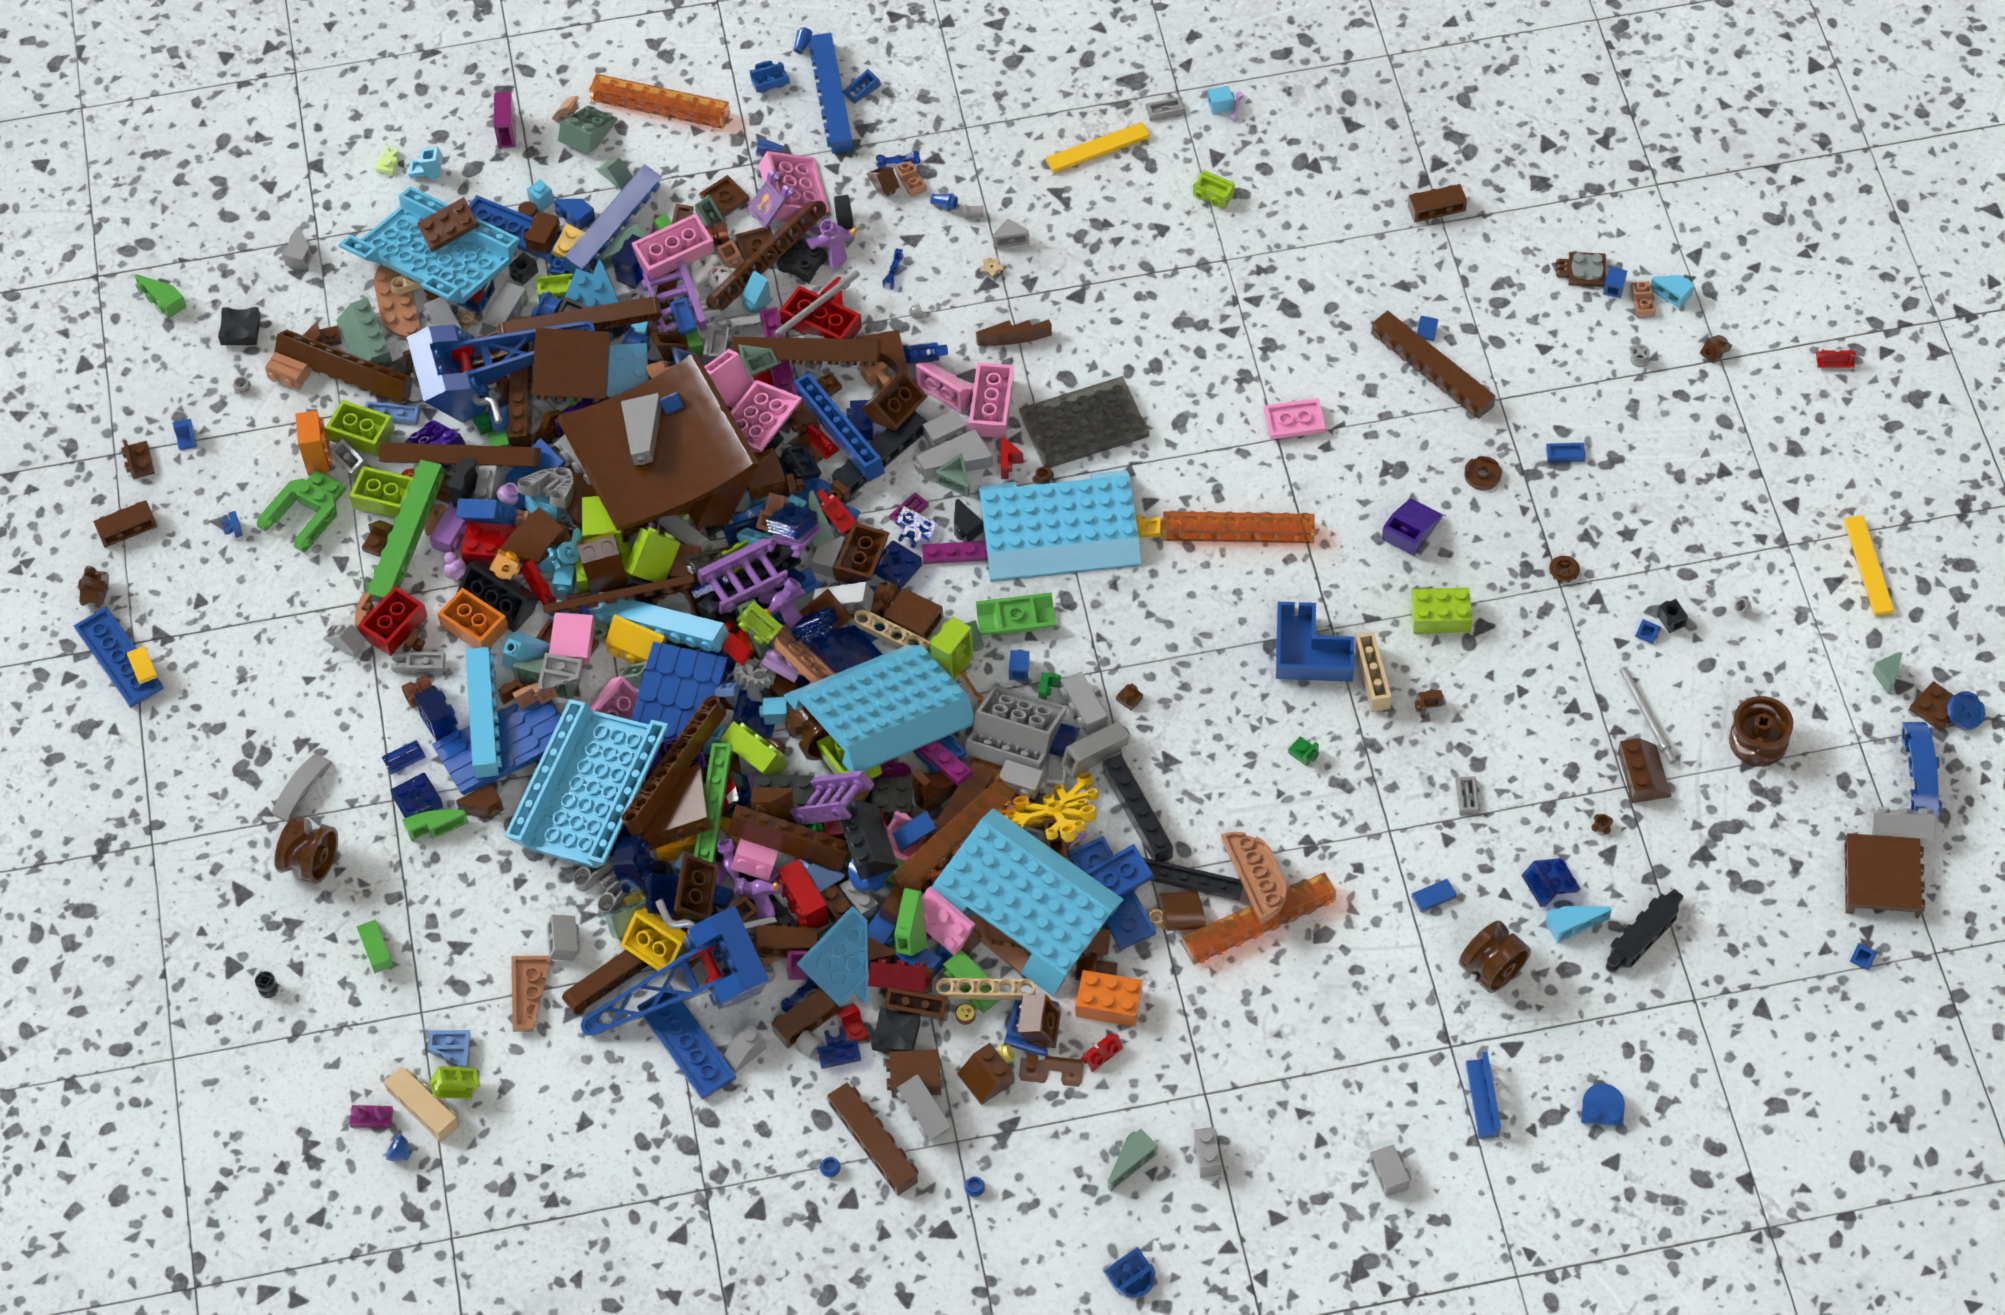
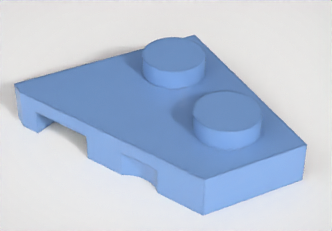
[428,1030,471,1068]

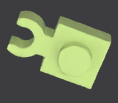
[375,146,399,175]

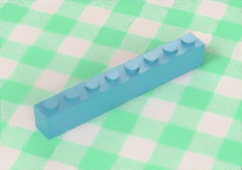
[588,591,729,653]
[465,647,502,778]

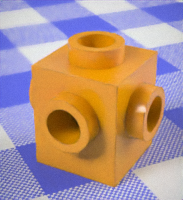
[489,549,521,580]

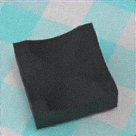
[777,238,828,284]
[218,307,261,345]
[447,456,478,508]
[871,1007,921,1053]

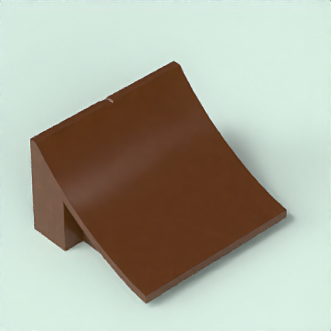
[557,354,760,531]

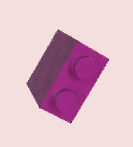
[494,92,516,148]

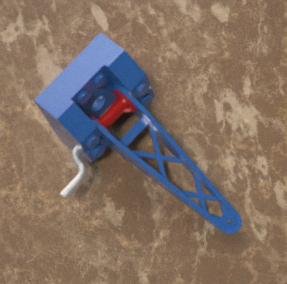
[407,321,596,424]
[581,899,769,1035]

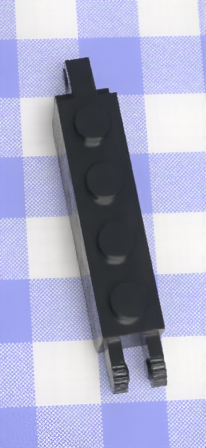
[1606,889,1684,973]

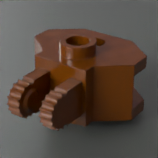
[78,566,109,608]

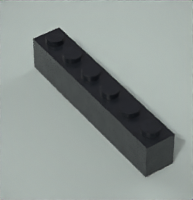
[832,411,927,496]
[1103,754,1173,862]

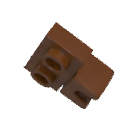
[534,409,563,444]

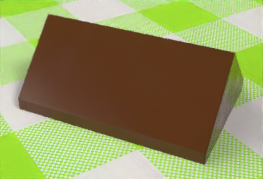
[674,853,719,921]

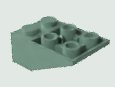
[558,105,618,153]

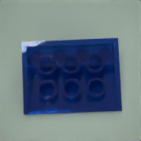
[811,625,883,673]

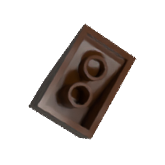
[577,531,628,595]

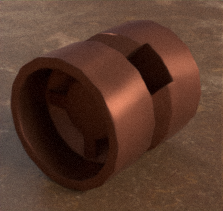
[704,221,730,248]
[401,674,437,709]

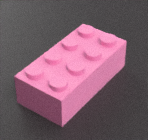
[969,362,1015,438]

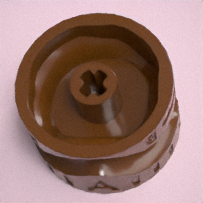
[1729,696,1794,767]
[785,706,830,761]
[274,816,338,884]
[1459,920,1531,993]

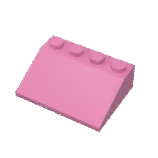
[759,151,829,221]
[731,380,802,452]

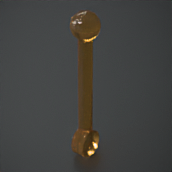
[960,670,983,703]

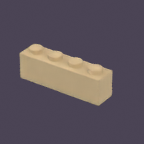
[1354,632,1392,712]
[384,1066,459,1142]

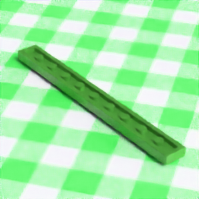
[684,743,733,929]

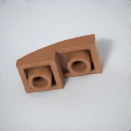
[552,95,579,123]
[894,161,927,197]
[1631,281,1656,317]
[355,592,373,632]

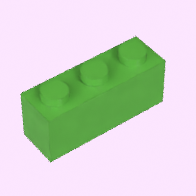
[943,950,1000,1014]

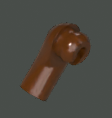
[762,737,786,754]

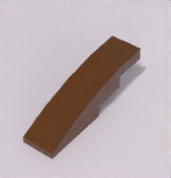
[976,319,1052,346]

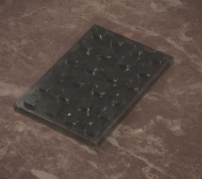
[1019,376,1149,469]

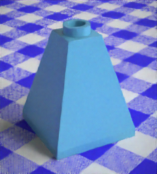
[502,631,550,670]

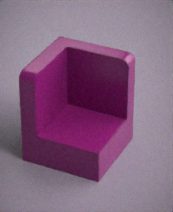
[787,951,809,980]

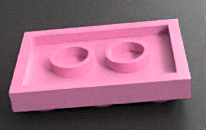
[1264,398,1326,440]
[922,886,976,955]

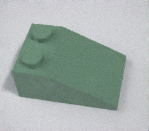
[513,659,580,699]

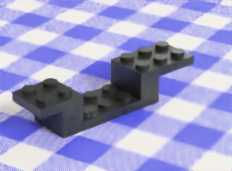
[754,774,913,826]

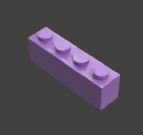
[430,490,475,553]

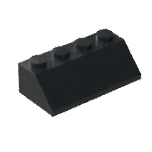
[456,560,540,632]
[840,800,899,881]

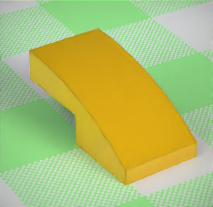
[1135,515,1163,537]
[127,646,157,684]

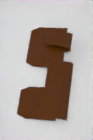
[1019,1054,1084,1087]

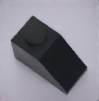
[954,499,984,542]

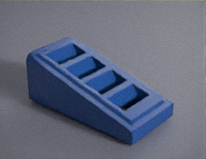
[843,69,882,104]

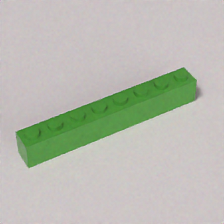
[367,460,446,602]

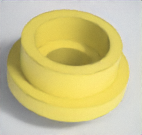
[997,1044,1015,1064]

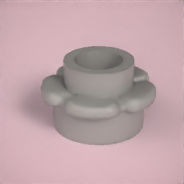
[233,376,251,393]

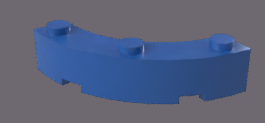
[1901,722,1942,818]

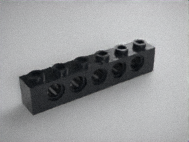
[697,544,802,622]

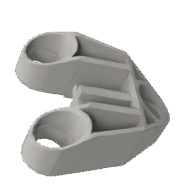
[517,467,574,509]
[573,857,635,917]

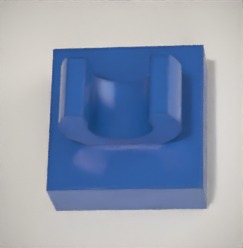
[221,511,243,538]

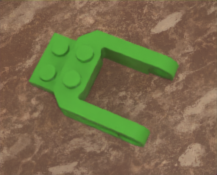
[257,470,346,552]

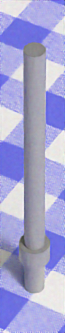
[774,270,860,337]
[1619,667,1677,764]

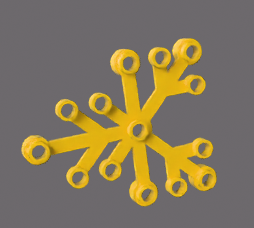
[1004,772,1099,842]

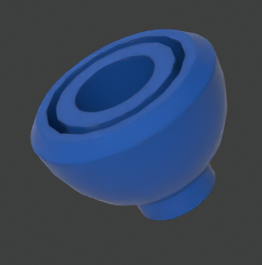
[385,1134,413,1162]

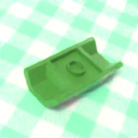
[976,592,1057,636]

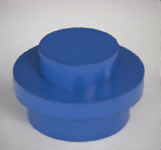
[820,1157,841,1178]
[964,1176,985,1197]

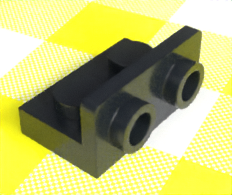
[780,445,822,481]

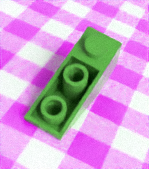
[134,274,187,318]
[894,888,927,956]

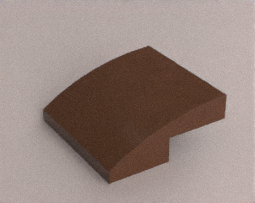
[1158,891,1206,931]

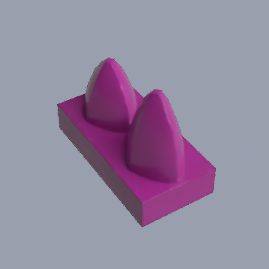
[349,1105,394,1128]

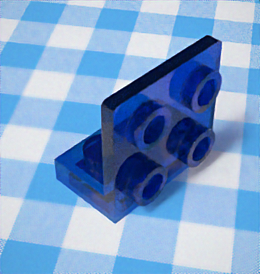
[732,689,775,738]
[1521,858,1581,907]

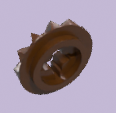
[1549,556,1580,583]

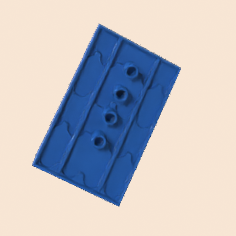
[631,641,728,752]
[432,699,562,795]

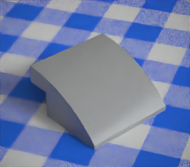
[965,685,1067,770]

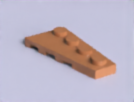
[511,956,552,1032]

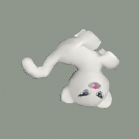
[687,254,736,300]

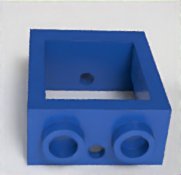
[456,499,517,526]

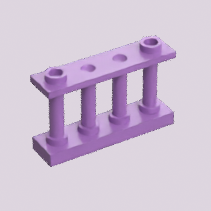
[641,260,707,332]
[697,538,788,614]
[789,770,875,825]

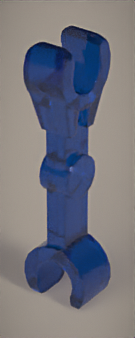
[876,151,920,168]
[882,248,903,290]
[781,978,818,1012]

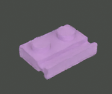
[760,648,799,682]

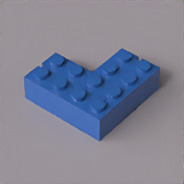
[1276,602,1355,682]

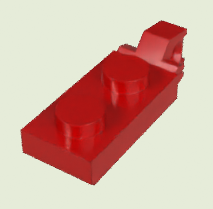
[816,489,858,536]
[520,559,557,605]

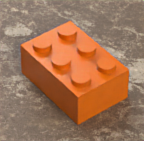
[295,410,333,476]
[437,588,509,648]
[1075,970,1143,1027]

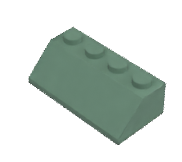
[336,298,393,367]

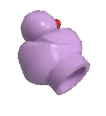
[496,483,519,506]
[444,552,466,582]

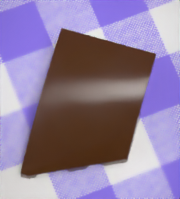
[501,507,565,564]

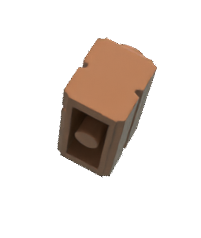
[265,352,310,389]

